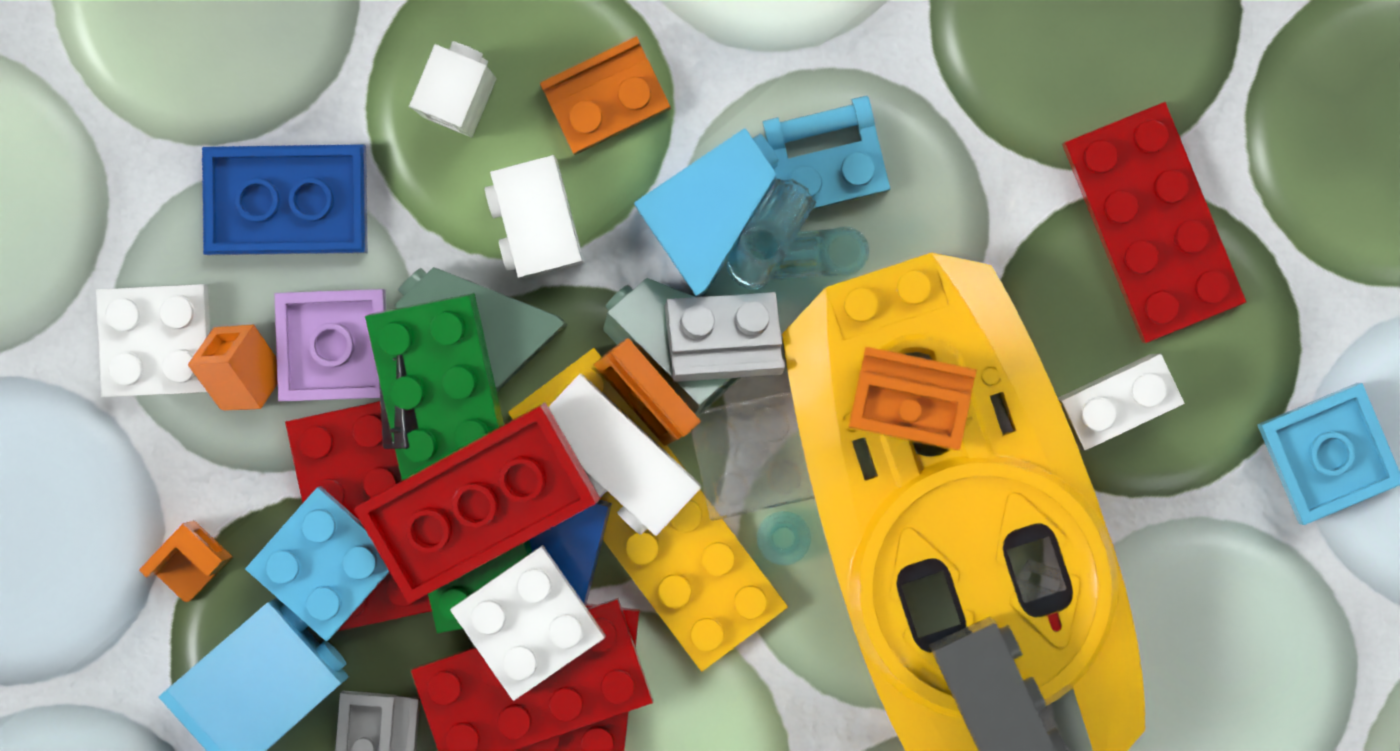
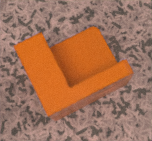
[188,324,278,411]
[139,520,233,602]

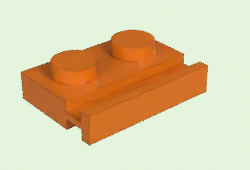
[540,36,671,155]
[593,338,701,446]
[849,347,977,451]

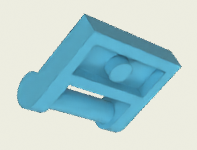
[762,95,890,216]

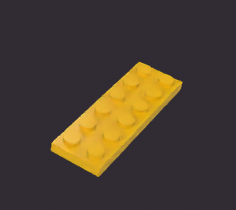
[508,348,788,672]

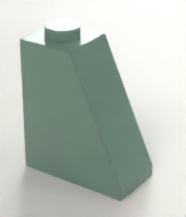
[395,267,567,392]
[603,278,742,417]

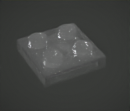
[691,390,815,521]

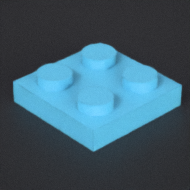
[1257,383,1400,525]
[245,486,389,642]

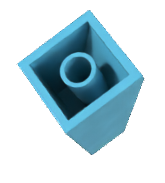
[634,128,779,297]
[159,598,349,751]

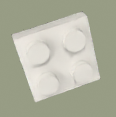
[96,284,210,397]
[450,545,605,701]

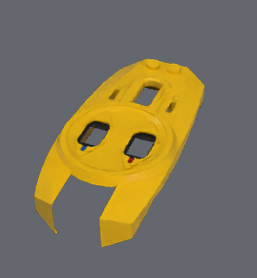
[781,252,1145,751]

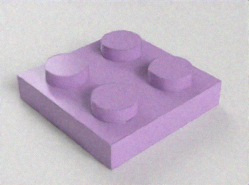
[274,289,386,401]

